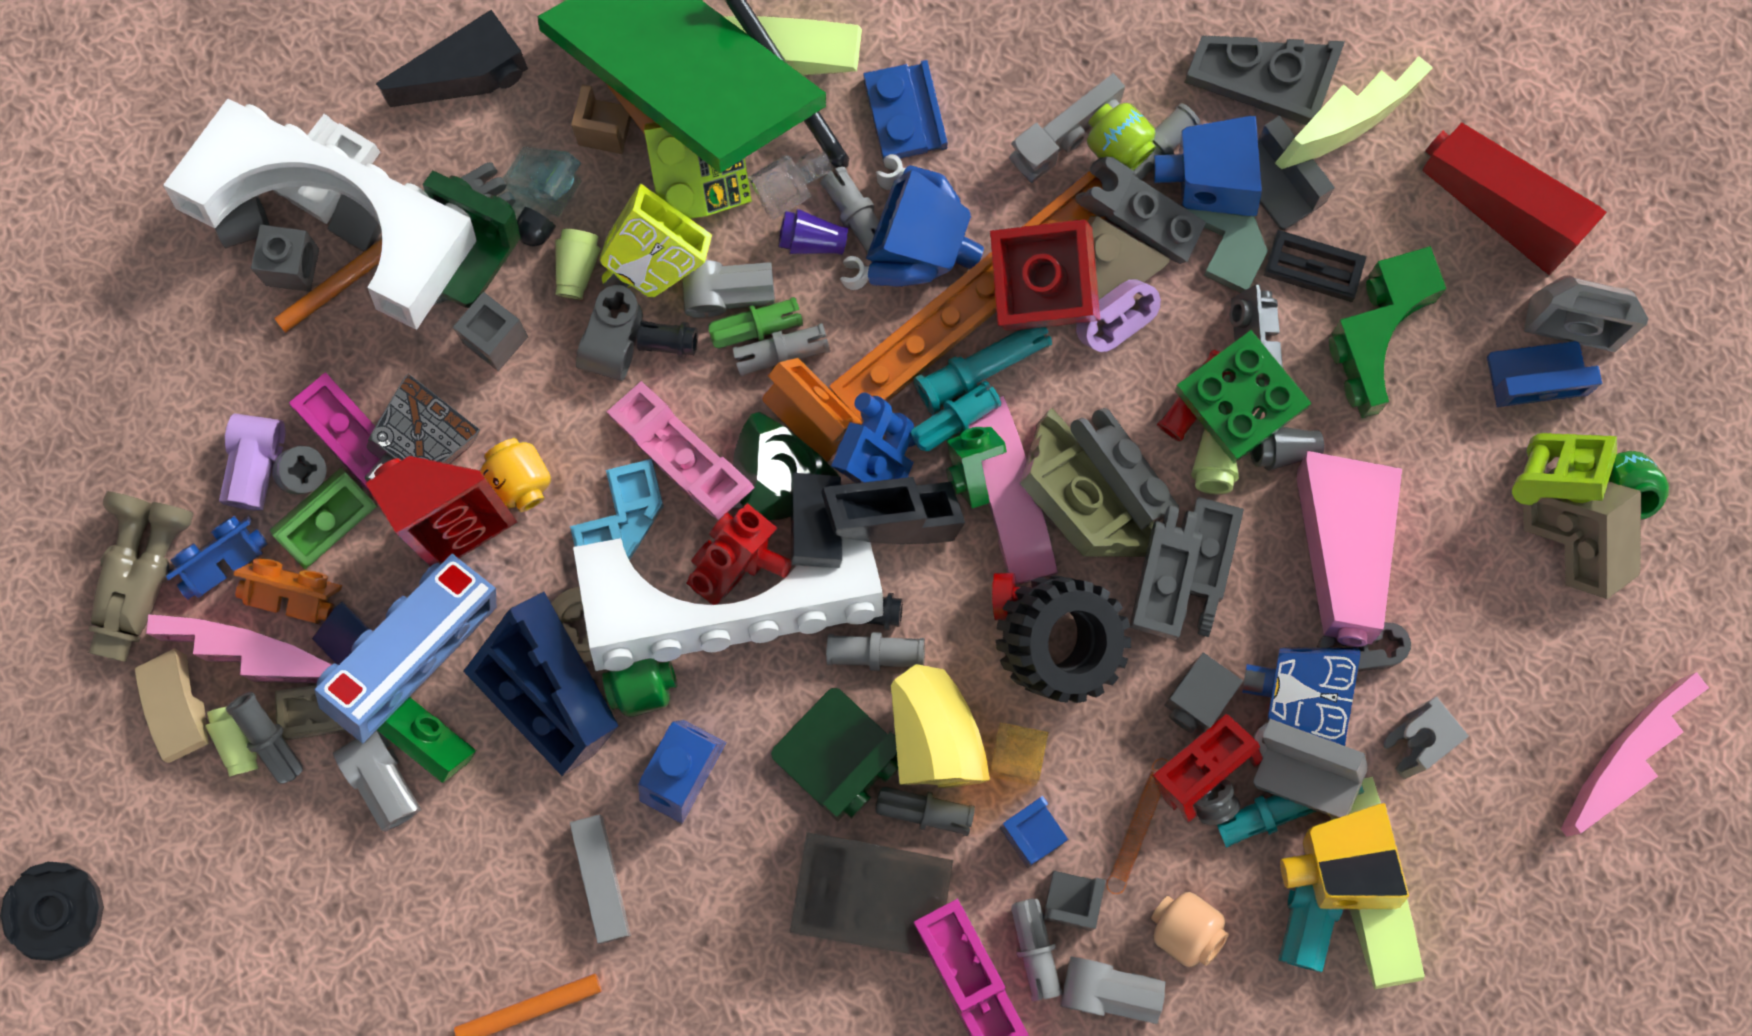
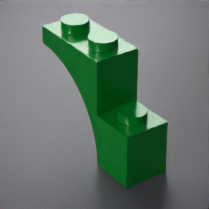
[1329,246,1447,418]

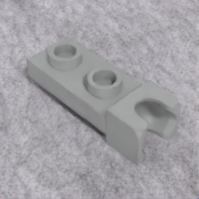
[1009,73,1125,183]

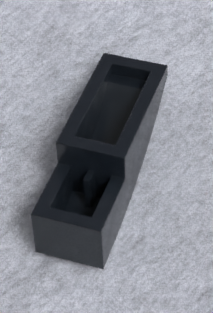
[821,477,965,544]

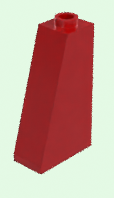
[1422,122,1607,276]

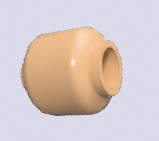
[1151,892,1228,967]

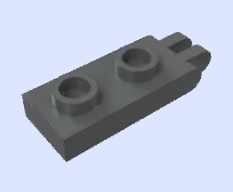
[1129,505,1202,640]

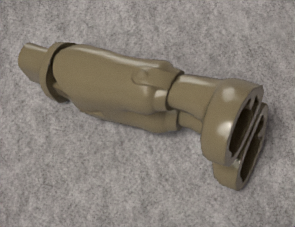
[88,491,193,662]

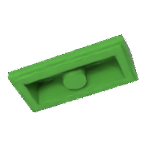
[270,467,377,569]

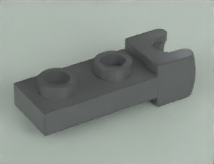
[1075,157,1206,264]

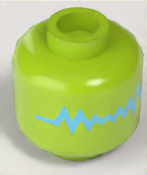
[1087,103,1156,171]

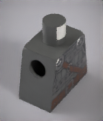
[364,373,480,481]

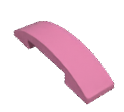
[607,381,754,520]
[969,396,1058,585]

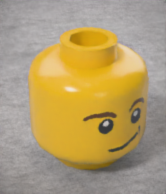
[480,438,551,512]

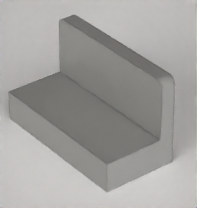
[1253,719,1368,819]

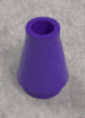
[778,209,848,255]

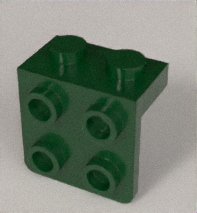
[423,170,521,308]
[771,688,898,822]

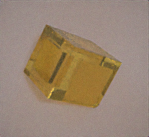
[989,722,1049,786]

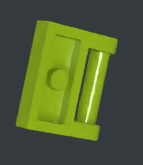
[1512,433,1617,505]

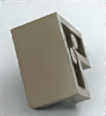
[1523,468,1641,599]

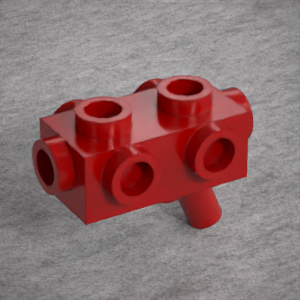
[686,503,792,605]

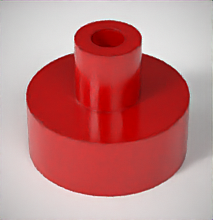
[992,573,1032,621]

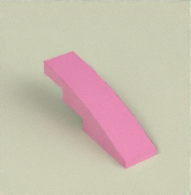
[146,614,331,683]
[1561,672,1709,837]

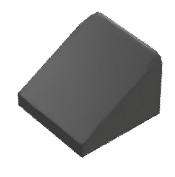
[327,194,382,252]

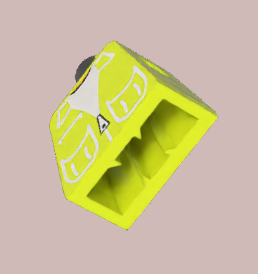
[599,184,712,297]

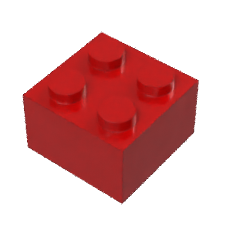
[990,219,1100,331]

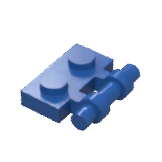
[831,392,916,483]

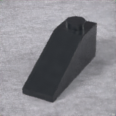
[376,9,528,107]

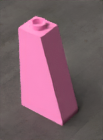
[1297,451,1402,647]

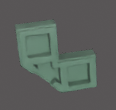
[1187,209,1268,293]

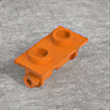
[233,558,343,624]

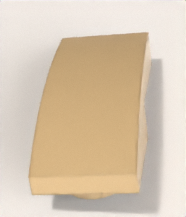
[135,648,209,763]

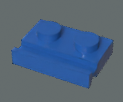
[863,60,948,162]

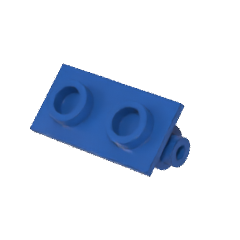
[166,515,268,600]

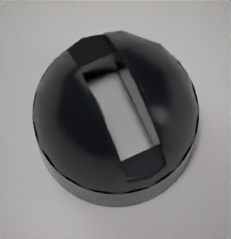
[517,207,556,247]

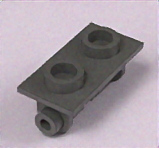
[1229,284,1284,385]

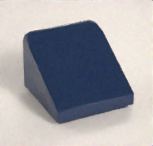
[312,601,370,665]

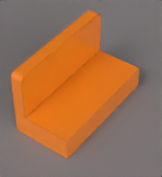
[762,358,863,462]

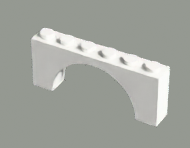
[163,99,476,330]
[573,537,883,671]

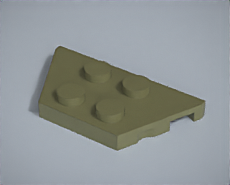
[1020,408,1153,557]

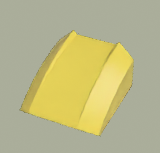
[891,664,990,788]

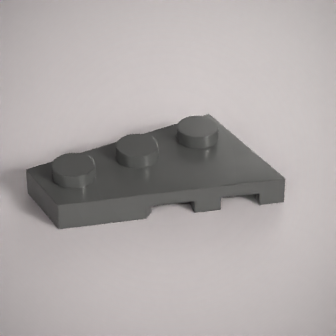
[1184,36,1345,125]

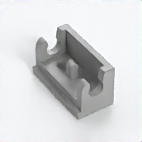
[1384,696,1469,779]

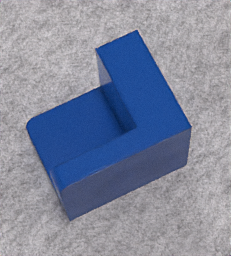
[1000,796,1069,868]

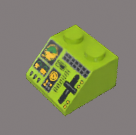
[644,122,752,219]

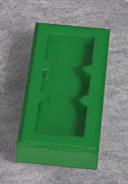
[377,697,477,783]

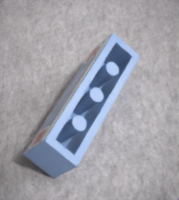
[314,554,497,744]

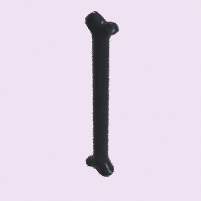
[724,0,850,168]

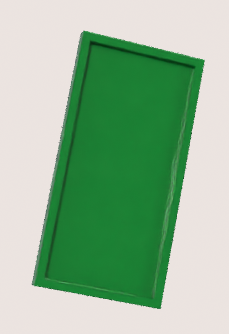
[537,0,826,173]

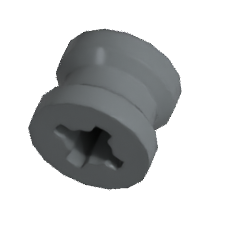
[272,446,327,495]

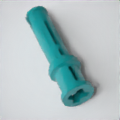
[913,327,1052,415]

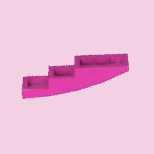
[914,898,1029,1036]

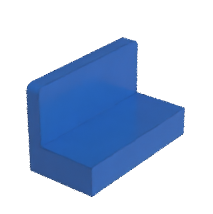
[1487,341,1603,407]

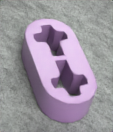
[1076,279,1161,352]

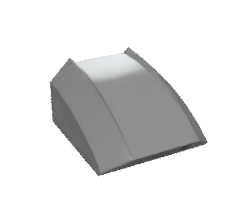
[1524,275,1649,352]

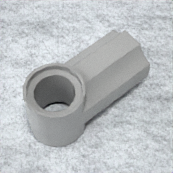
[682,260,775,318]
[333,730,421,832]
[1060,956,1166,1024]

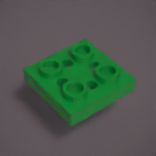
[1175,330,1311,463]

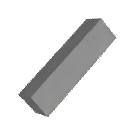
[570,814,631,944]

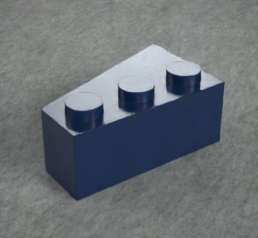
[463,591,619,776]

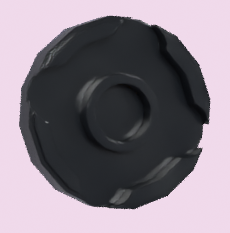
[0,861,104,961]

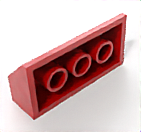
[365,456,518,567]

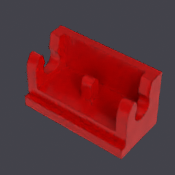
[1152,714,1263,823]

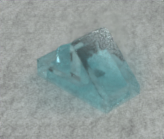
[503,147,582,217]

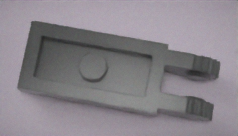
[1183,497,1244,637]

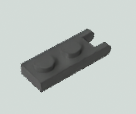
[1070,408,1179,530]

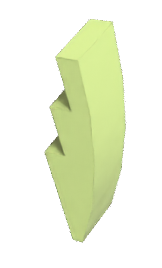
[724,16,862,75]
[1275,56,1433,169]
[1330,777,1425,989]

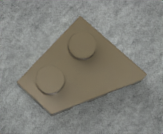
[1088,216,1170,300]

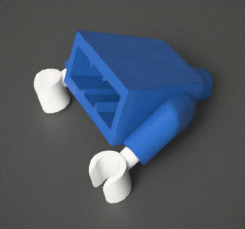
[840,154,984,290]

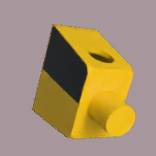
[1280,803,1409,909]

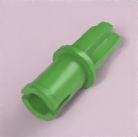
[708,297,803,349]

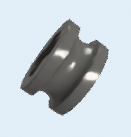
[1193,779,1240,825]

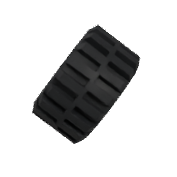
[996,576,1131,703]

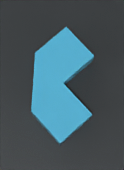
[570,459,664,561]

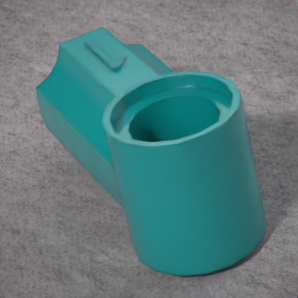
[1278,885,1344,972]

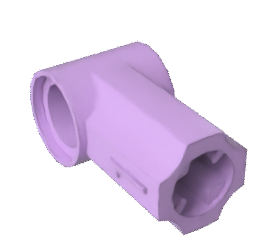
[219,413,286,511]

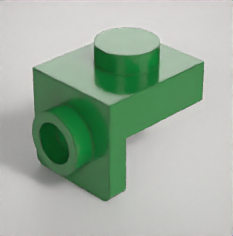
[946,427,1007,509]

